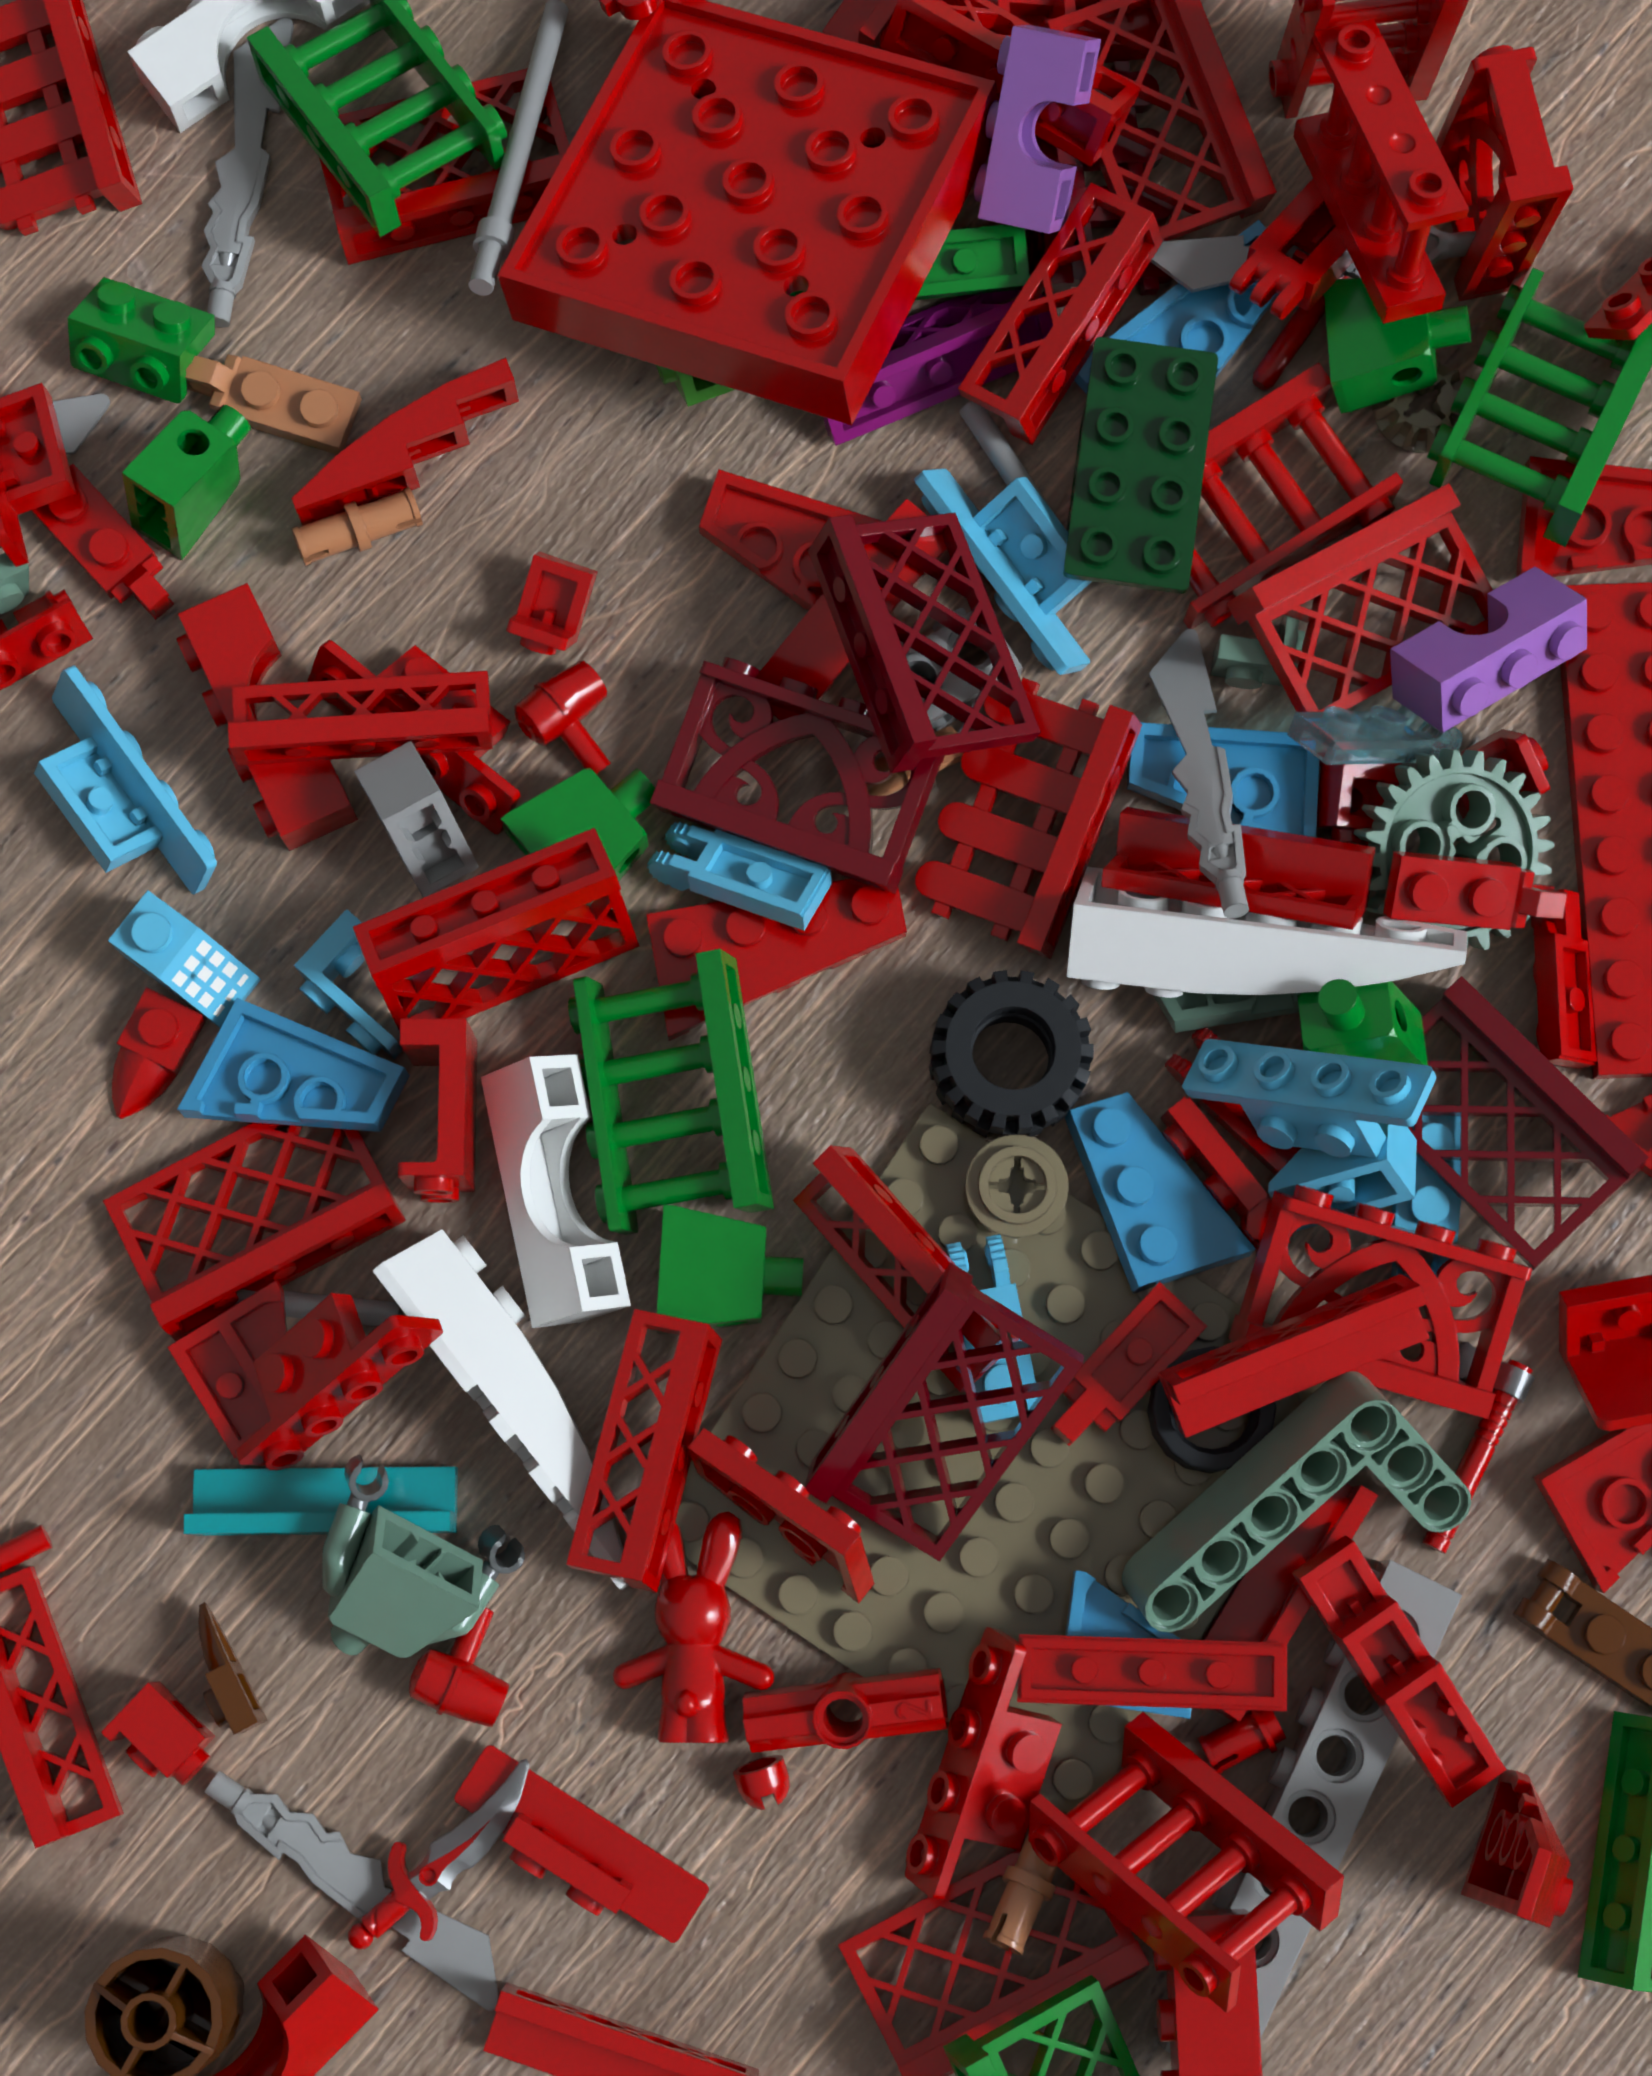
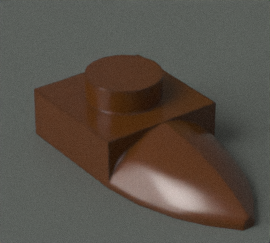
[198,1602,268,1735]

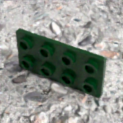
[1063,337,1218,594]

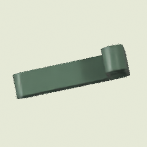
[1122,1371,1471,1633]

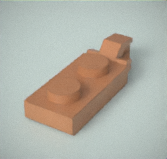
[185,354,362,455]

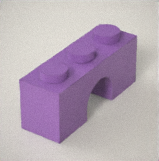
[974,25,1101,234]
[1390,566,1587,733]

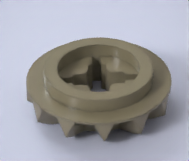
[1372,357,1463,453]
[965,1135,1069,1239]

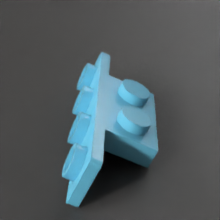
[914,469,1092,675]
[34,665,217,894]
[1182,1039,1437,1158]

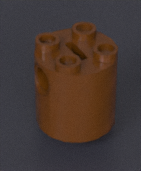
[84,1936,245,2076]

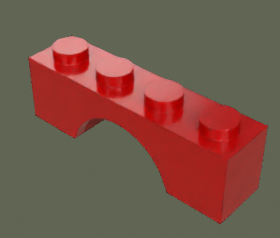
[176,583,358,851]
[213,1934,379,2076]

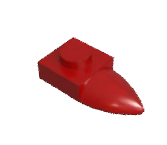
[112,987,207,1119]

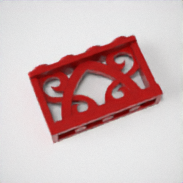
[1436,45,1574,302]
[1228,1184,1532,1419]

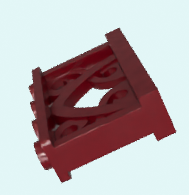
[650,657,945,894]

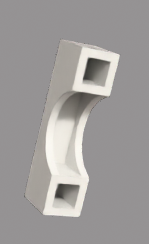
[127,0,370,133]
[481,1054,631,1328]

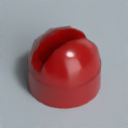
[733,1755,790,1810]

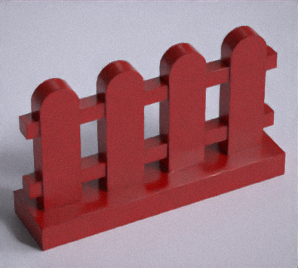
[0,0,142,236]
[915,678,1142,959]

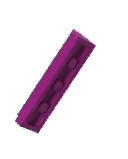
[823,289,1053,446]

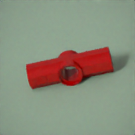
[742,1668,949,1753]

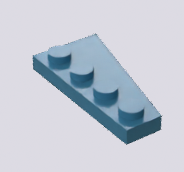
[1074,219,1279,395]

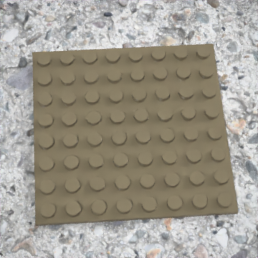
[676,1102,1326,1814]

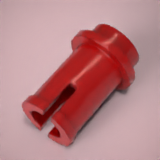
[1197,1710,1287,1775]

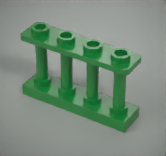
[246,0,507,237]
[1427,267,1652,547]
[568,949,774,1235]

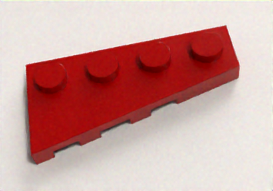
[646,879,907,1041]

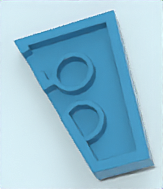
[177,998,410,1132]

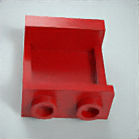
[398,1019,478,1203]

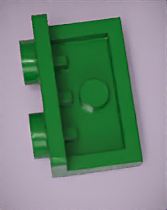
[67,277,215,404]

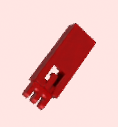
[1229,179,1353,320]

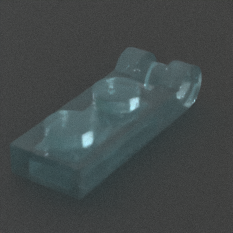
[1287,705,1463,765]

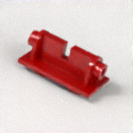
[0,589,93,690]

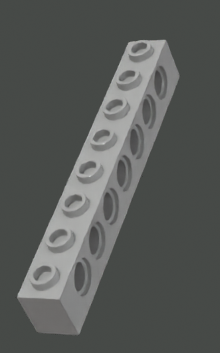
[1154,1560,1462,2053]

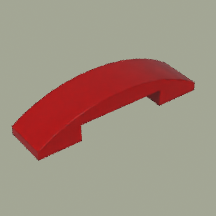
[757,499,947,720]

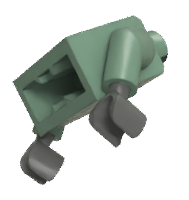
[322,1455,525,1658]

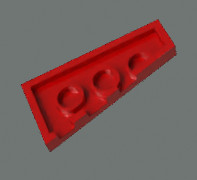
[1516,456,1652,577]
[1533,1424,1652,1594]

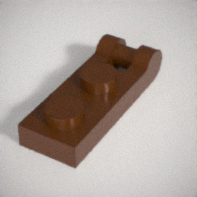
[1512,1559,1652,1710]

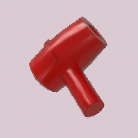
[514,661,611,774]
[409,1608,510,1727]

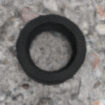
[1147,1346,1277,1473]

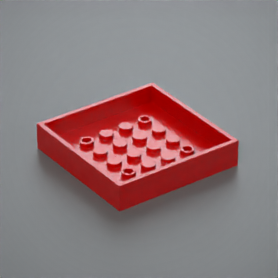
[497,0,998,426]

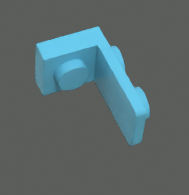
[294,909,403,1059]

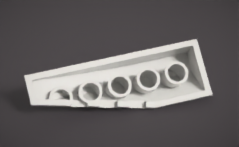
[1067,867,1467,998]
[372,1230,628,1590]

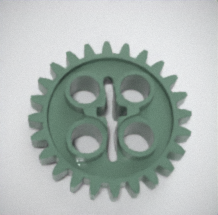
[1353,748,1554,950]

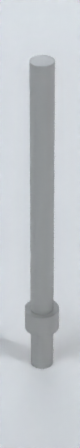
[468,0,569,296]

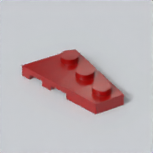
[699,469,883,611]
[687,1428,875,1604]

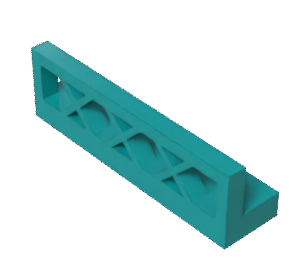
[183,1467,458,1536]

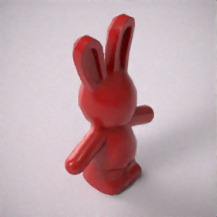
[613,1511,774,1743]

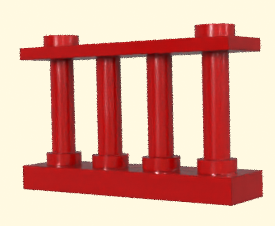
[1268,0,1469,119]
[1293,18,1469,324]
[1183,362,1403,629]
[1028,1712,1344,2013]

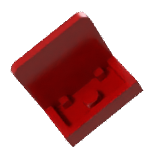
[1559,1275,1652,1431]

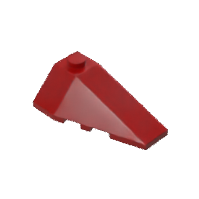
[1461,1769,1573,1928]

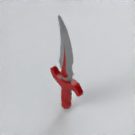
[348,1759,530,1950]

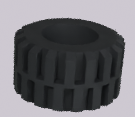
[929,970,1094,1137]

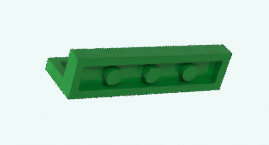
[790,224,1030,300]
[1578,1711,1652,1993]

